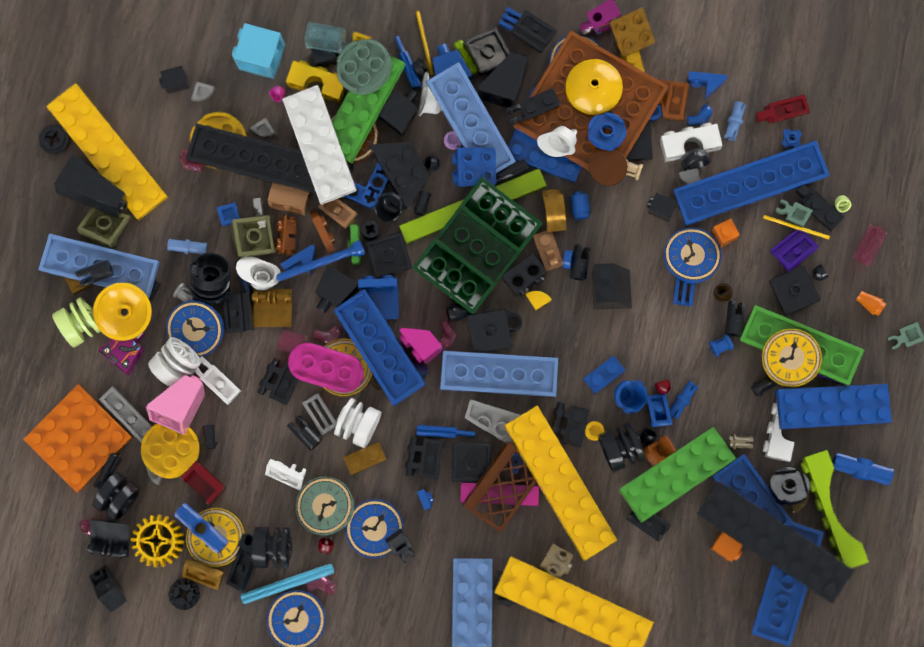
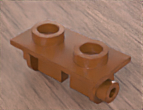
[275,215,297,255]

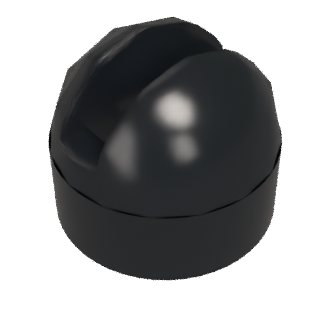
[425,156,440,171]
[812,264,829,281]
[640,428,657,445]

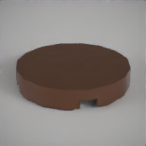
[589,149,628,187]

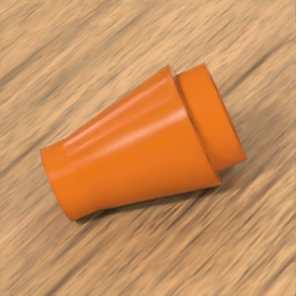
[856,291,887,316]

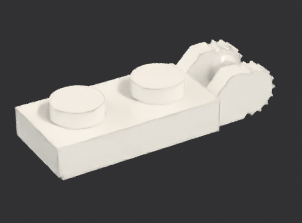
[194,356,241,405]

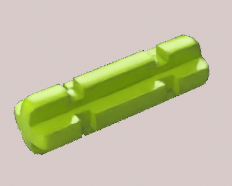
[454,40,478,75]

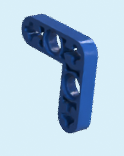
[343,162,389,209]

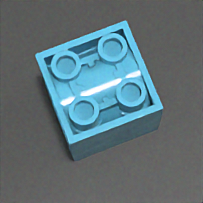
[232,23,285,79]

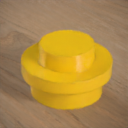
[585,421,604,441]

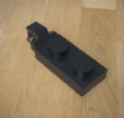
[796,185,844,232]

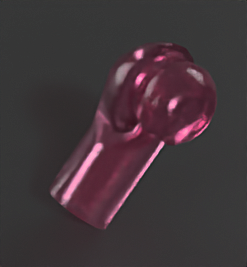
[313,325,341,343]

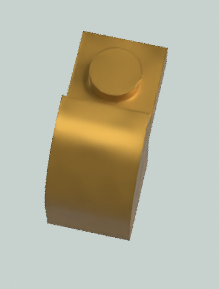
[542,189,567,232]

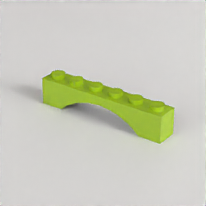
[801,450,869,568]

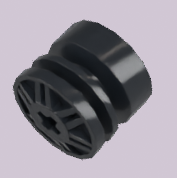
[190,253,231,304]
[598,423,644,473]
[252,527,292,568]

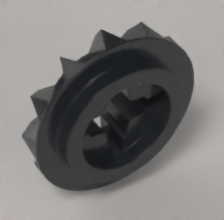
[39,124,69,154]
[168,578,200,610]

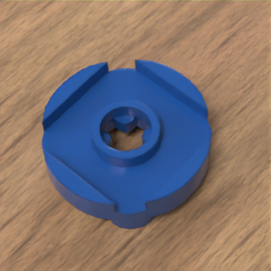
[588,113,627,151]

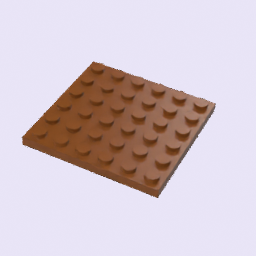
[513,31,669,171]

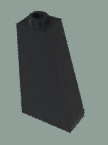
[54,154,128,217]

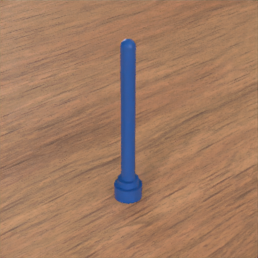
[276,240,365,281]

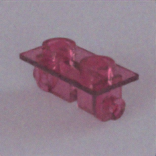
[853,225,887,267]

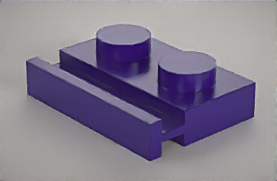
[770,229,818,272]

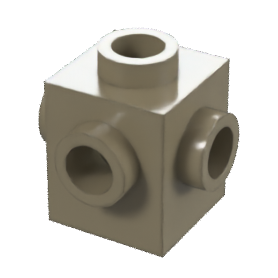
[539,544,573,579]

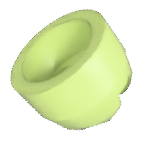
[835,195,851,212]

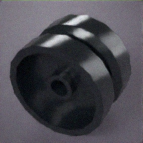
[92,472,141,522]

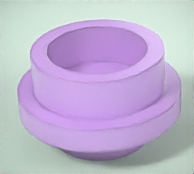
[444,131,462,150]

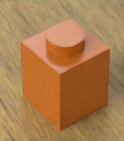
[711,219,740,248]
[710,532,743,562]

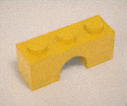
[286,60,346,104]

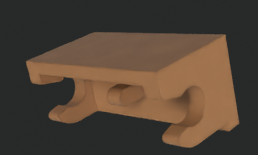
[267,183,310,216]

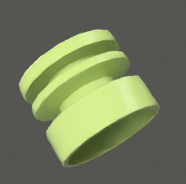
[52,297,101,348]

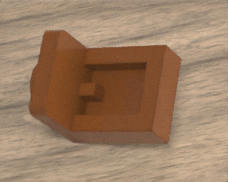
[642,435,676,467]

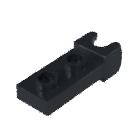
[225,534,254,591]

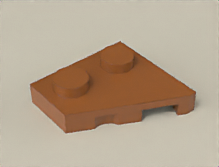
[657,79,689,121]
[309,208,336,253]

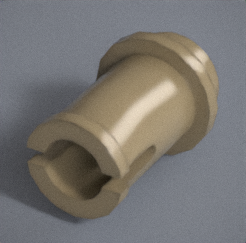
[728,434,754,450]

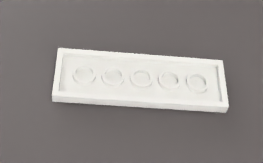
[283,85,357,205]

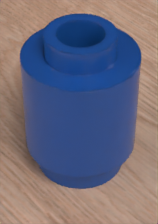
[569,191,591,220]

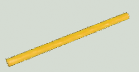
[416,11,434,76]
[763,215,830,240]

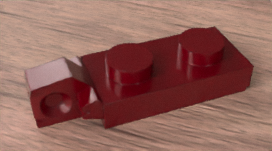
[755,94,810,124]

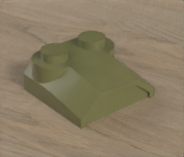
[77,208,131,249]
[231,215,276,258]

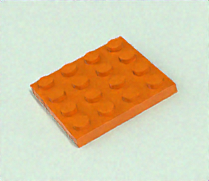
[23,384,133,493]

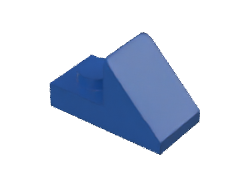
[687,71,727,100]
[281,244,317,276]
[647,394,672,427]

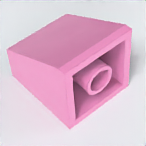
[146,375,205,435]

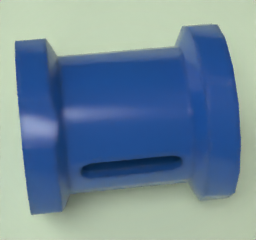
[709,334,734,357]

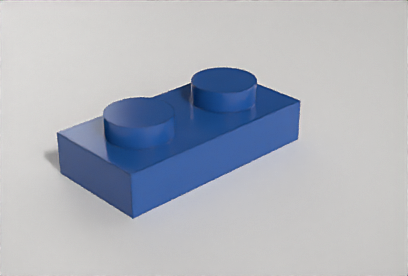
[583,356,626,394]

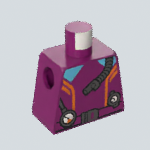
[579,0,622,35]
[98,333,145,376]

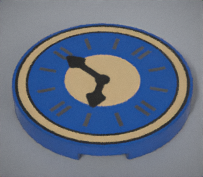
[663,228,722,283]
[166,300,224,357]
[345,499,404,558]
[267,590,326,647]

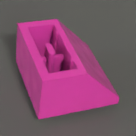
[399,328,443,365]

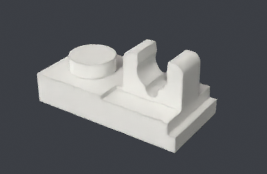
[265,459,306,490]

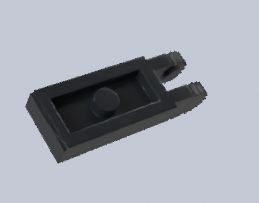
[505,88,561,125]

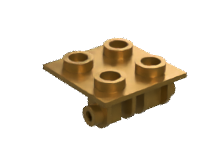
[609,7,656,57]
[252,289,292,327]

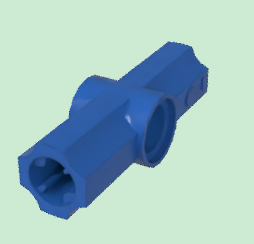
[832,453,894,486]
[174,503,229,554]

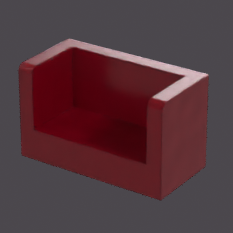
[180,461,227,505]

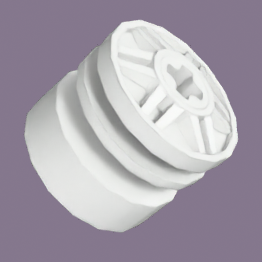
[148,337,201,387]
[334,398,382,449]

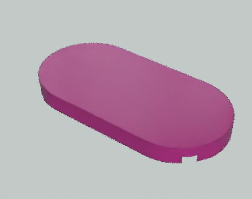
[288,343,364,393]

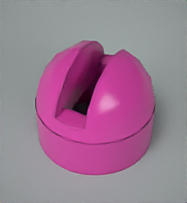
[269,85,286,102]

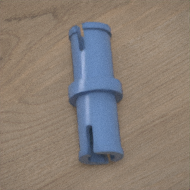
[724,101,746,141]
[167,239,207,255]

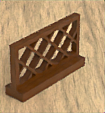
[462,441,537,533]

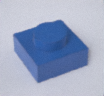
[217,202,240,227]
[417,489,434,511]

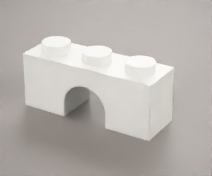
[660,123,722,162]
[763,401,794,462]

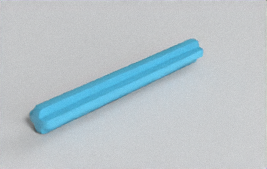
[241,564,334,604]

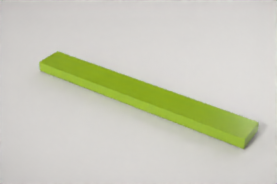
[399,169,547,244]

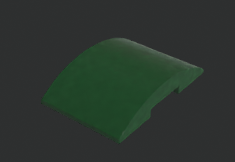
[412,177,543,314]

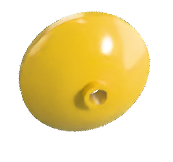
[566,59,623,115]
[93,283,152,341]

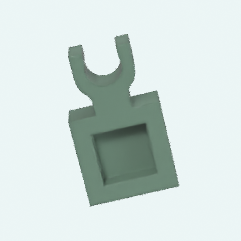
[776,199,813,227]
[888,322,924,350]

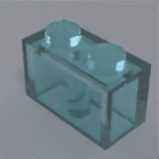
[304,22,347,53]

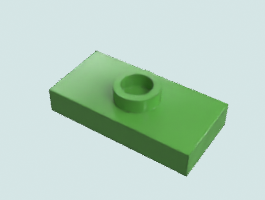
[348,225,361,266]

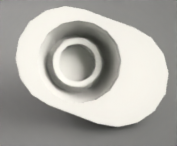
[418,72,441,117]
[537,126,577,157]
[236,256,281,291]

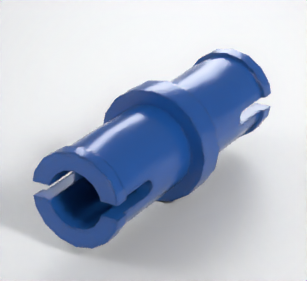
[670,380,699,420]

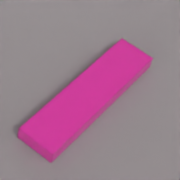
[461,483,539,506]

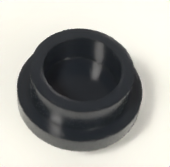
[413,58,429,76]

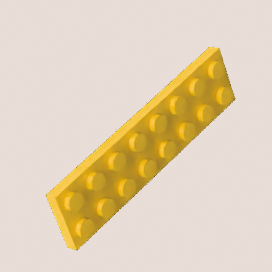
[46,83,168,221]
[504,406,617,561]
[494,556,654,647]

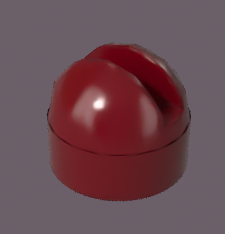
[654,379,671,394]
[318,538,334,555]

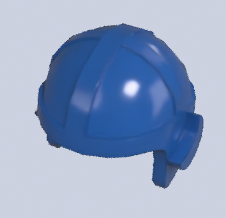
[614,379,647,415]

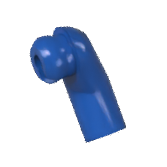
[687,105,713,126]

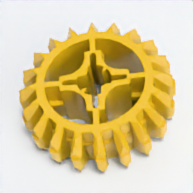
[131,514,184,567]

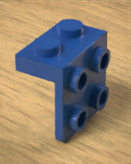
[452,147,496,187]
[358,275,399,320]

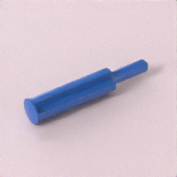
[394,36,422,90]
[416,425,476,438]

